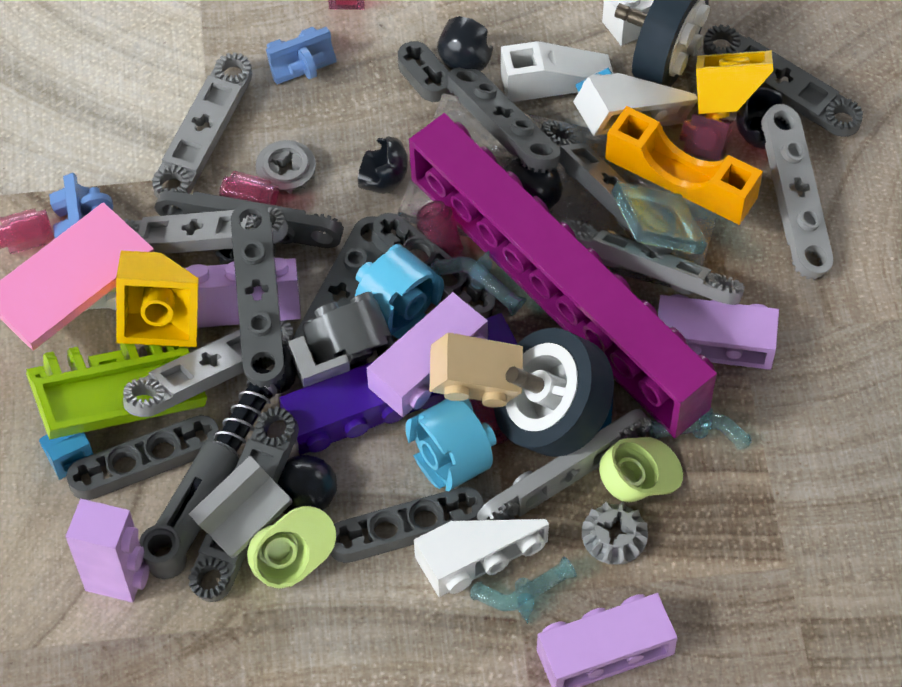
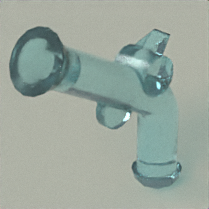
[431,251,526,316]
[649,408,752,450]
[470,556,577,624]

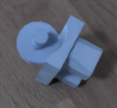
[266,27,337,85]
[49,173,113,238]

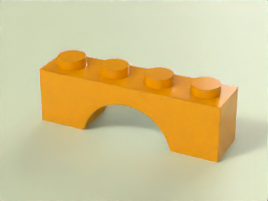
[605,106,763,225]

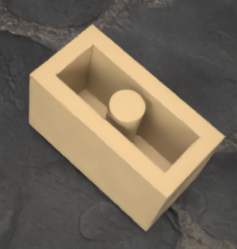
[429,332,523,407]

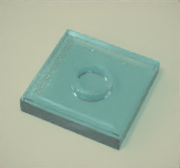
[611,181,708,254]

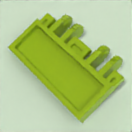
[26,343,207,440]

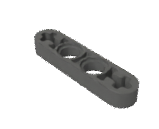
[371,213,496,319]
[66,415,219,500]
[331,487,484,563]

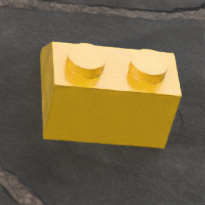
[696,50,773,119]
[116,250,199,347]

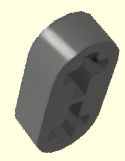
[398,41,450,102]

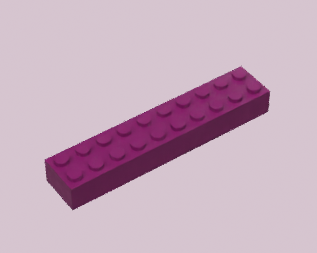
[409,113,717,439]

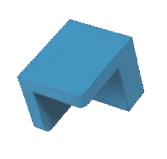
[39,432,93,480]

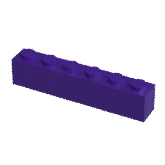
[279,313,517,455]

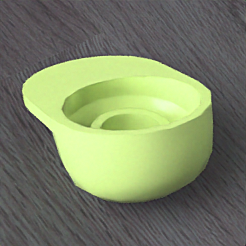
[599,437,683,503]
[247,506,336,589]

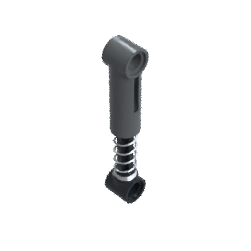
[139,343,296,579]

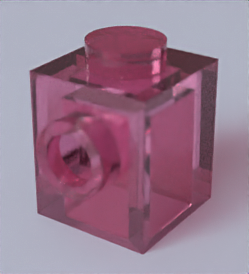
[680,111,734,161]

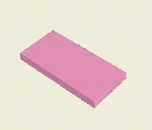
[0,202,154,351]

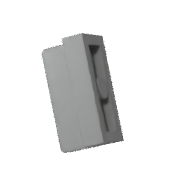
[288,335,350,388]
[189,456,292,558]

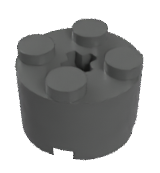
[303,292,395,370]

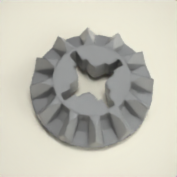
[256,140,316,195]
[582,501,648,565]

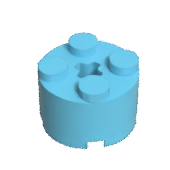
[355,244,444,339]
[405,399,497,491]

